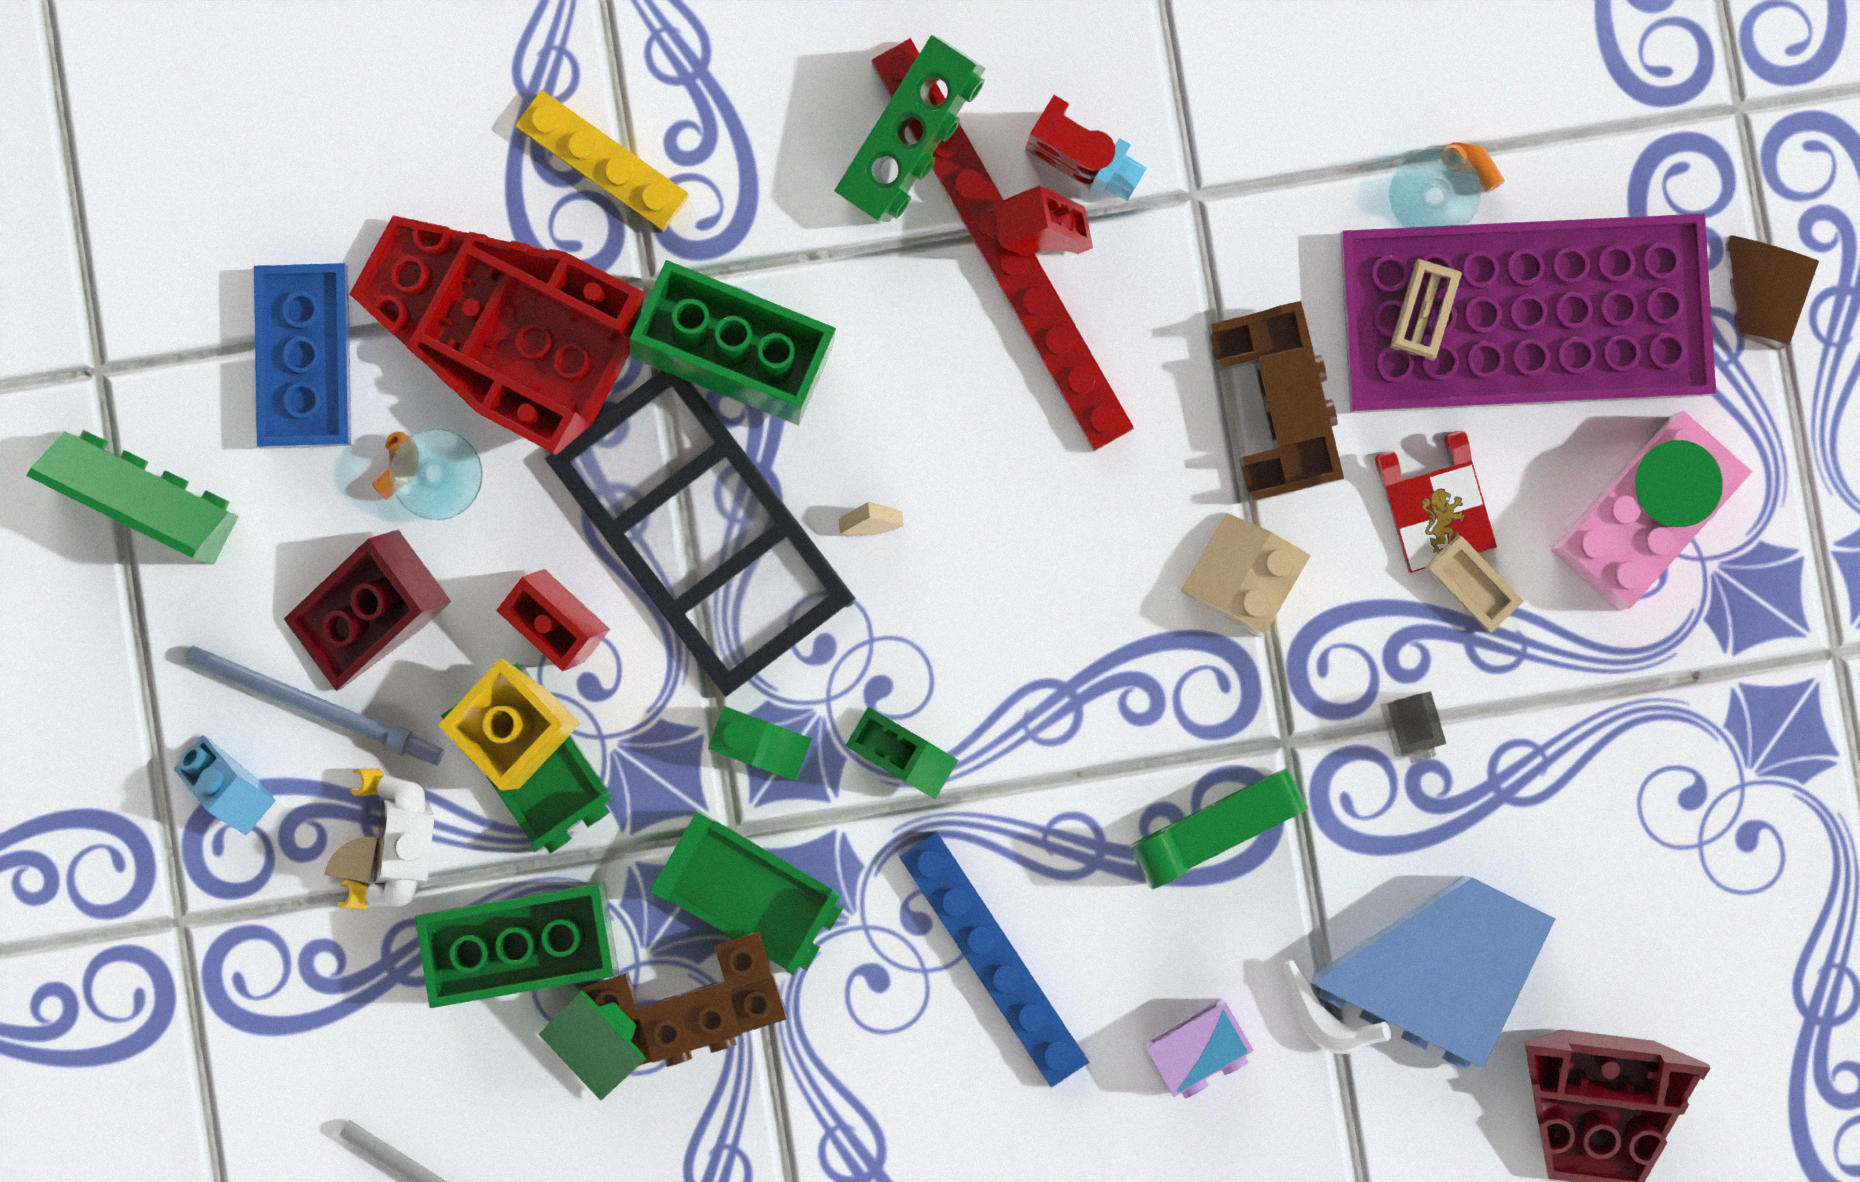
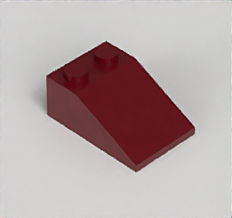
[284,530,452,691]

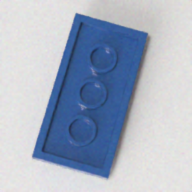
[254,263,352,449]

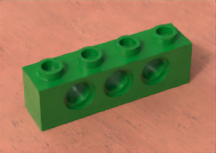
[834,34,986,222]

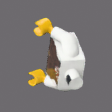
[338,768,434,910]

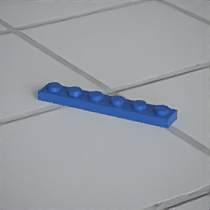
[899,832,1090,1088]

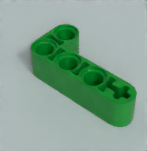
[1128,767,1308,890]

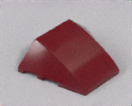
[1524,1029,1711,1182]

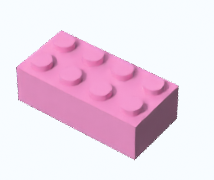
[1551,410,1753,611]

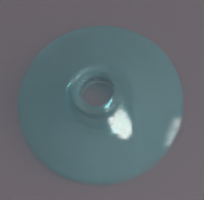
[1389,148,1481,228]
[390,429,483,520]

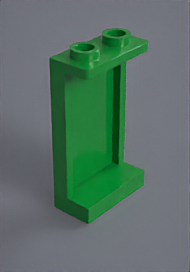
[440,663,615,854]
[649,811,844,975]

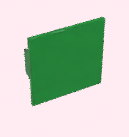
[538,991,646,1101]

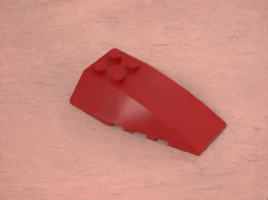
[349,215,644,455]

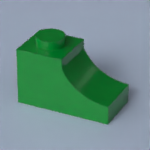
[708,706,812,781]
[845,707,959,800]

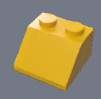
[438,659,581,791]

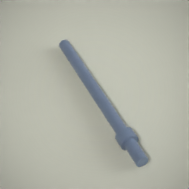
[185,645,444,766]

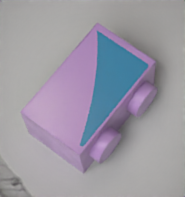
[1143,999,1254,1099]

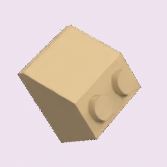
[1181,513,1311,637]

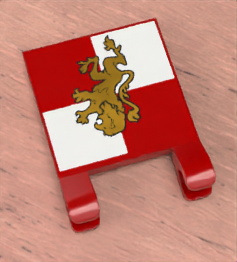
[1374,431,1497,573]

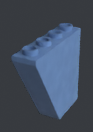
[1311,876,1556,1071]

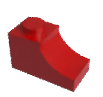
[993,185,1093,256]

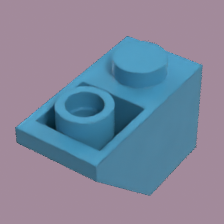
[174,734,276,836]

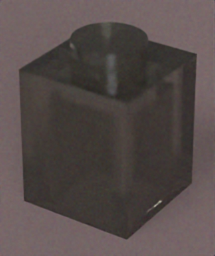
[1380,691,1447,763]

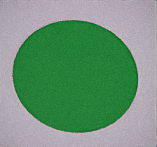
[1635,440,1723,527]

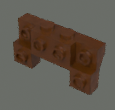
[1208,301,1344,503]
[581,931,788,1067]

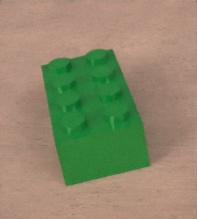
[630,260,836,426]
[415,882,619,1008]

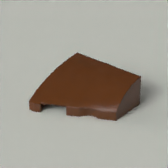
[1725,235,1820,350]

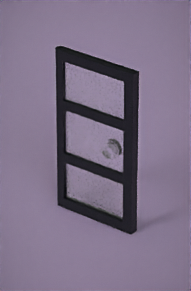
[544,370,856,698]

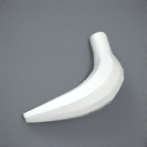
[1284,959,1391,1054]

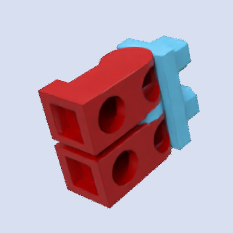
[1025,94,1147,201]

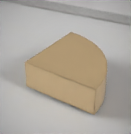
[838,502,904,536]
[324,836,378,883]

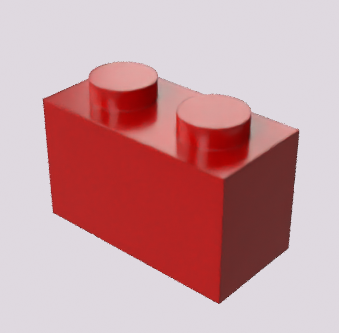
[496,569,611,672]

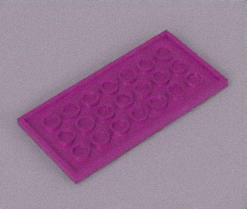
[1340,213,1716,413]

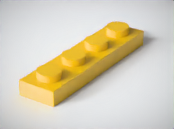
[515,89,690,233]

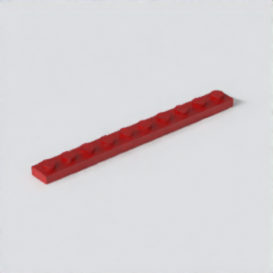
[871,37,1134,452]

